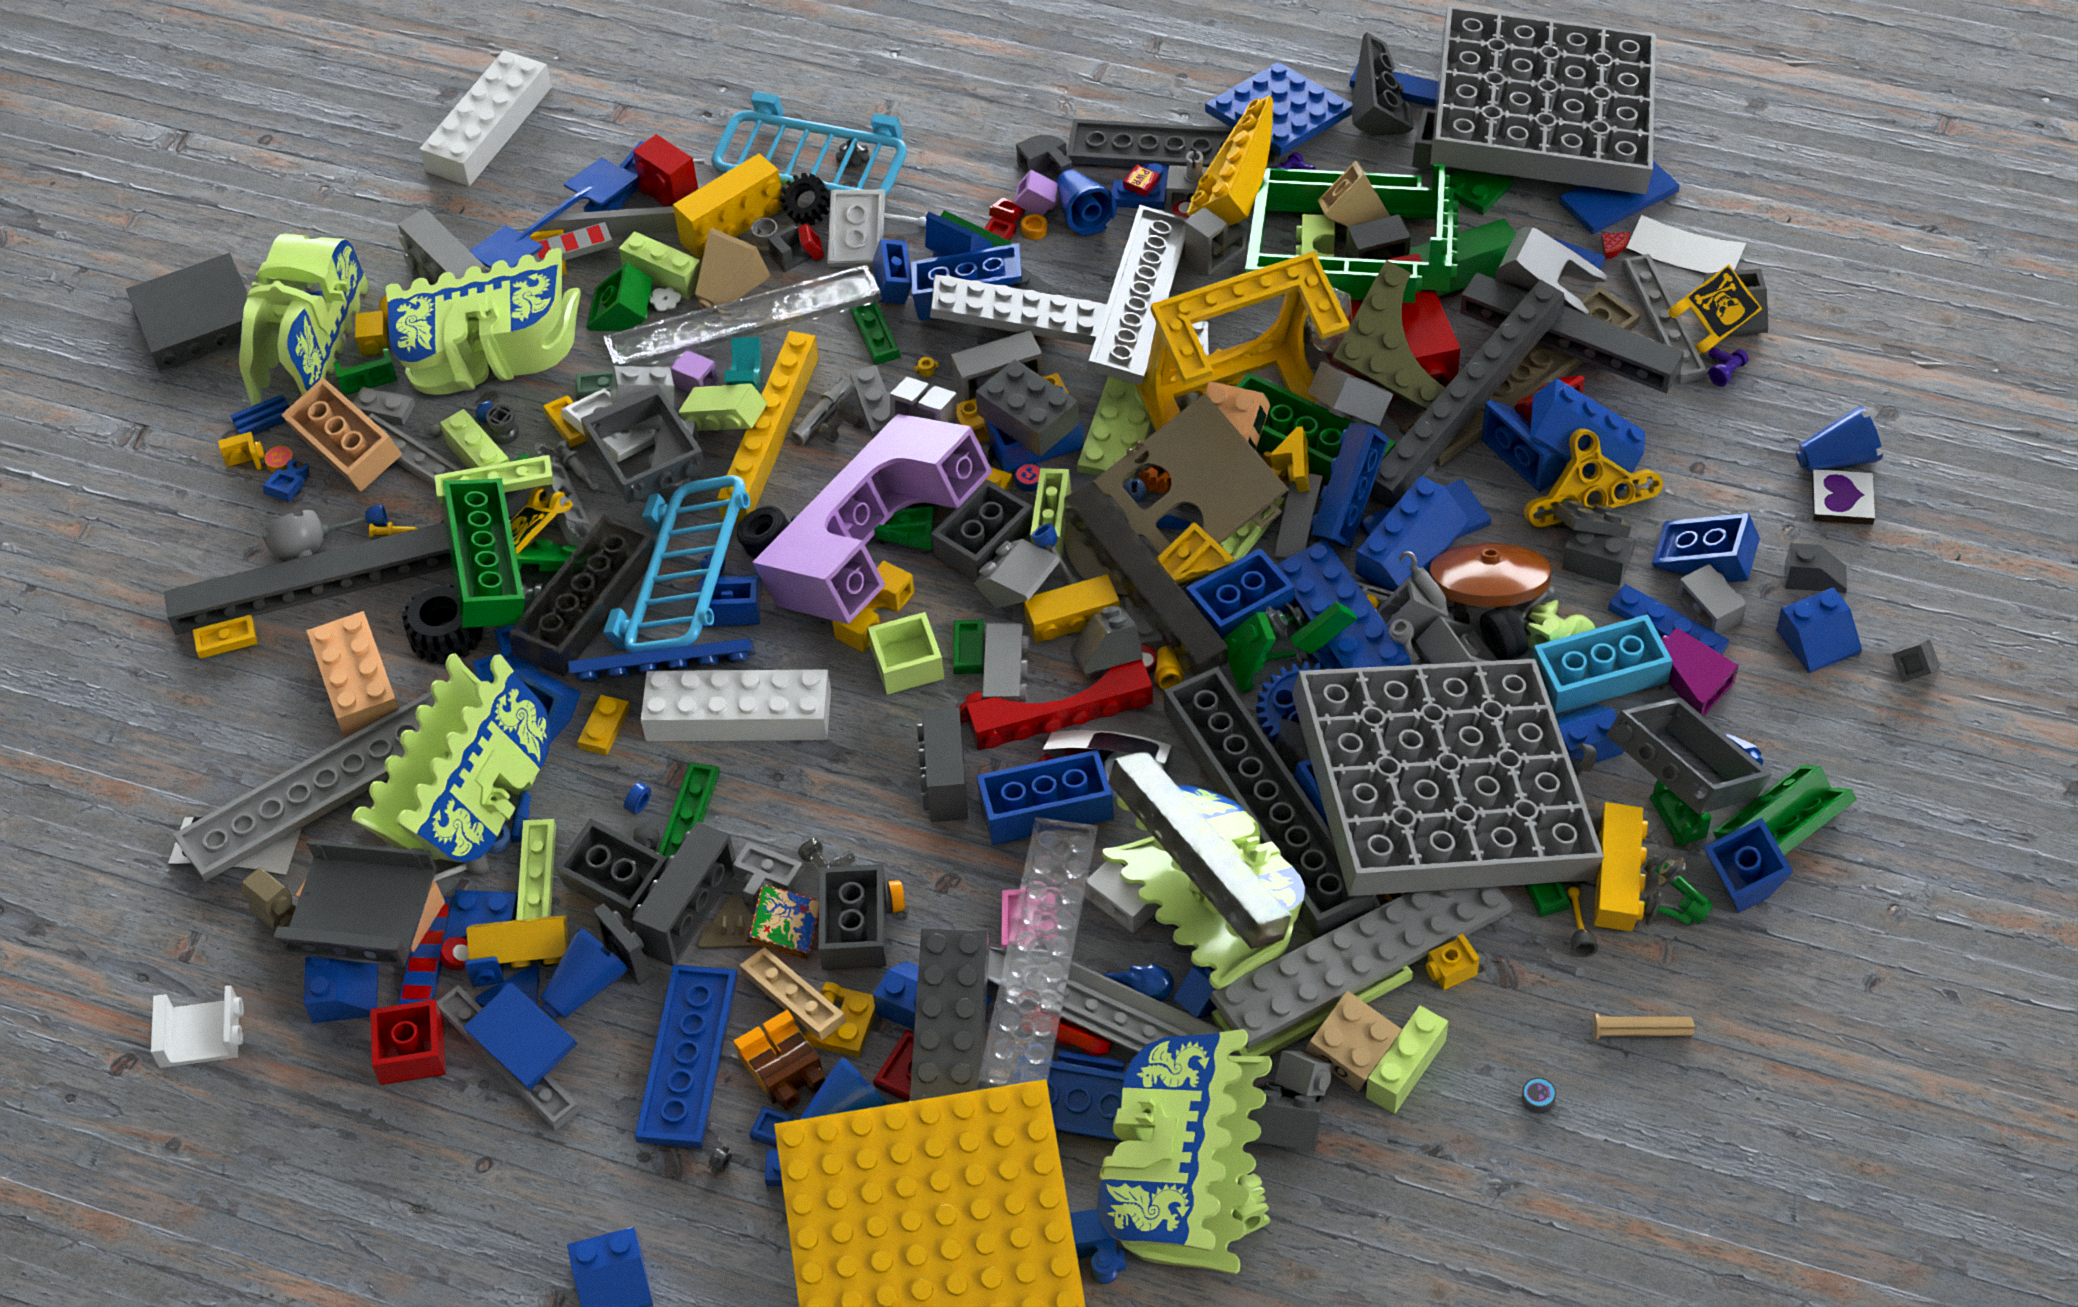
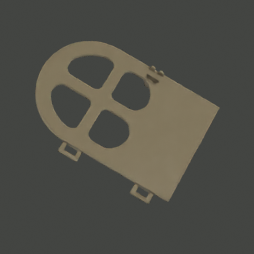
[1065,393,1288,597]

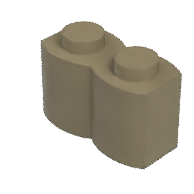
[241,867,296,932]

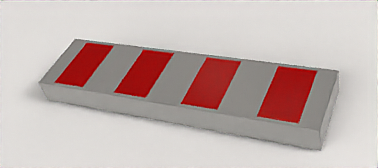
[533,222,613,262]

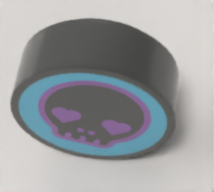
[1522,1078,1556,1113]

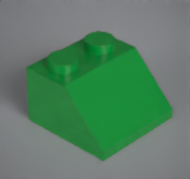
[586,262,653,331]

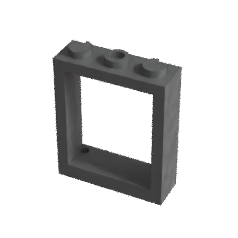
[580,385,706,504]

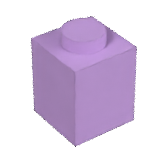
[1014,170,1058,216]
[671,350,718,393]

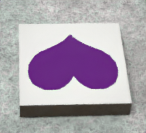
[1812,469,1875,525]

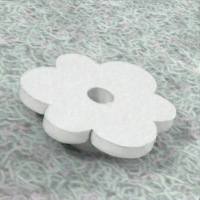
[649,287,681,312]

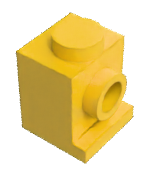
[1426,933,1480,990]

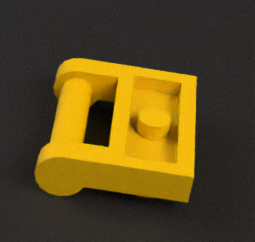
[804,982,876,1058]

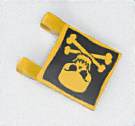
[1667,264,1762,355]
[510,487,573,554]

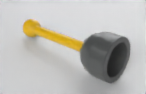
[1567,887,1598,957]

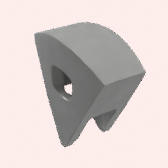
[1495,227,1607,315]

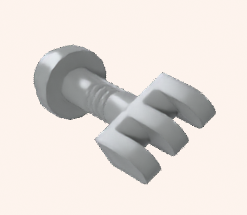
[1389,619,1421,665]

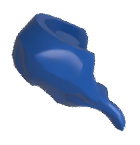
[1104,963,1174,1001]

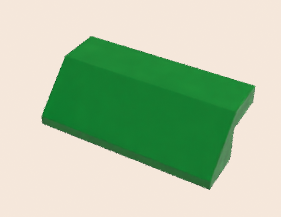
[1409,218,1516,297]
[1712,765,1857,855]

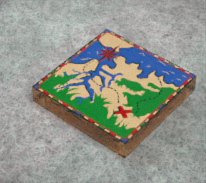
[746,883,819,960]

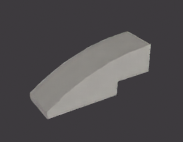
[1274,474,1323,561]

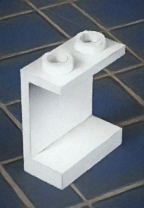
[151,986,244,1068]

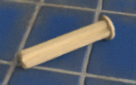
[1593,1013,1695,1040]

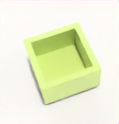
[867,612,944,695]

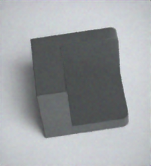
[768,225,811,272]
[1892,639,1940,683]

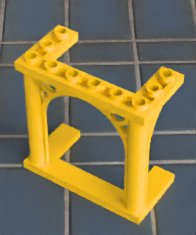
[1135,251,1350,431]

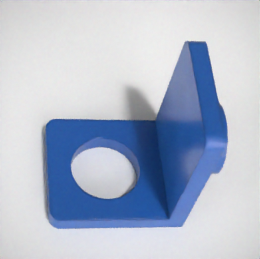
[465,957,504,987]

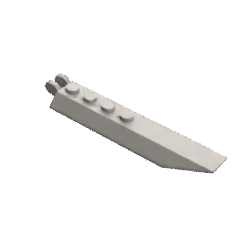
[988,947,1230,1056]

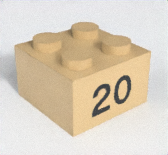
[1305,990,1402,1092]

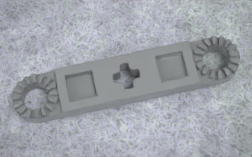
[529,442,595,550]

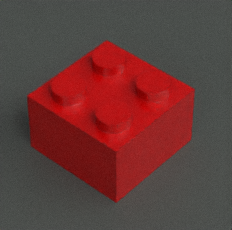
[633,134,698,207]
[370,999,446,1085]

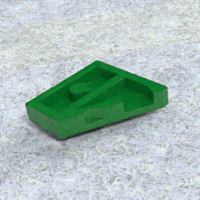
[1449,170,1513,215]
[874,506,935,550]
[516,538,590,573]
[1220,612,1276,693]

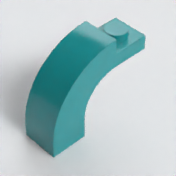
[725,337,763,394]

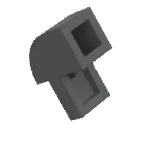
[1016,135,1073,179]

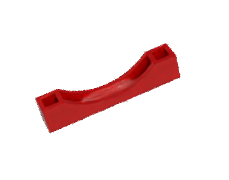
[966,659,1153,750]

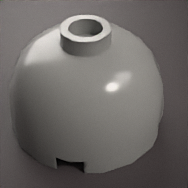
[262,510,324,561]

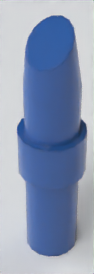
[510,790,531,842]

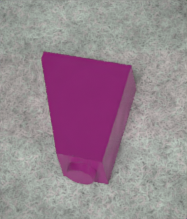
[1661,628,1739,717]

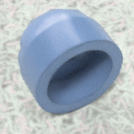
[1124,478,1147,503]

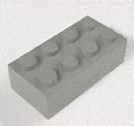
[398,208,486,285]

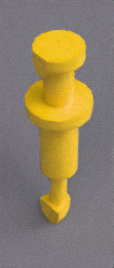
[369,522,418,538]

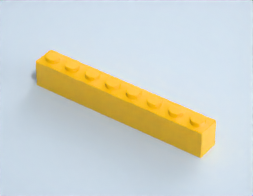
[717,331,819,523]

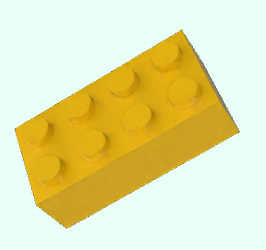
[673,153,783,260]

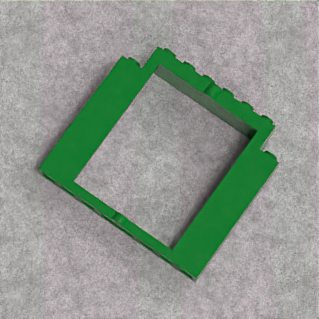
[1245,164,1459,303]

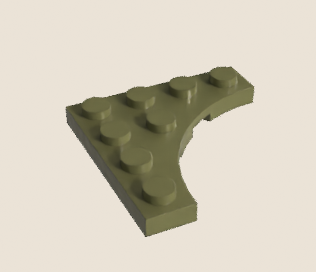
[1331,259,1446,411]

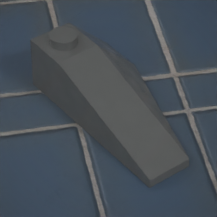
[1351,32,1413,136]

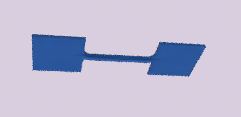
[469,157,639,269]

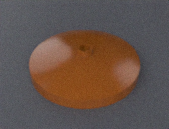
[1430,542,1551,607]

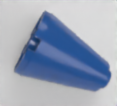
[1056,170,1117,236]
[1796,406,1883,472]
[540,928,628,1019]
[799,1057,887,1120]

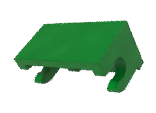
[333,347,398,396]
[1650,780,1711,847]

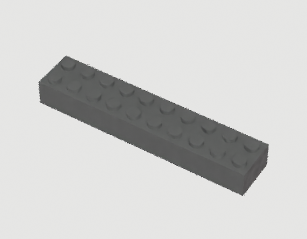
[1164,667,1374,939]

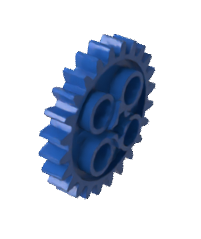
[1256,662,1332,755]

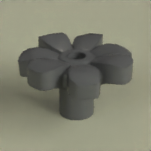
[836,140,870,168]

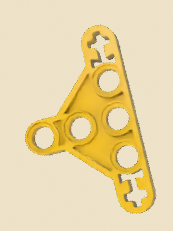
[1524,428,1663,527]

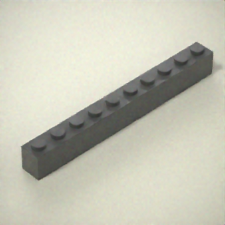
[1370,279,1564,507]
[164,522,452,636]

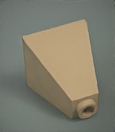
[1318,161,1390,227]
[695,228,770,313]

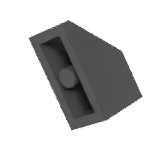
[1785,543,1847,593]

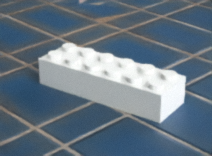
[419,50,552,187]
[641,669,831,741]

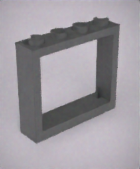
[1606,697,1772,814]

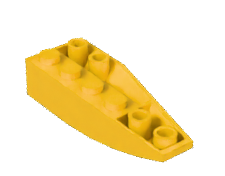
[1186,95,1273,226]

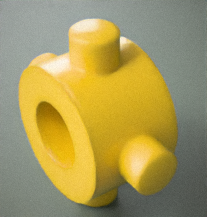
[914,357,939,377]

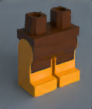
[733,1009,825,1110]

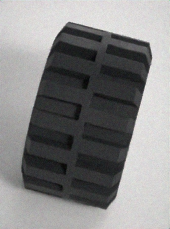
[402,584,483,664]

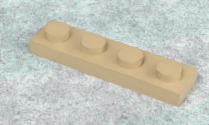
[739,947,846,1041]

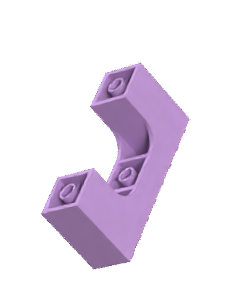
[752,414,993,624]

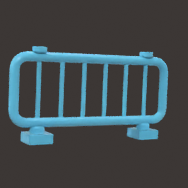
[711,91,907,196]
[603,475,750,653]

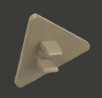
[698,893,768,949]

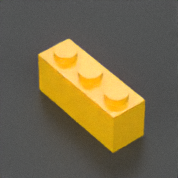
[1023,574,1120,643]
[466,915,569,967]

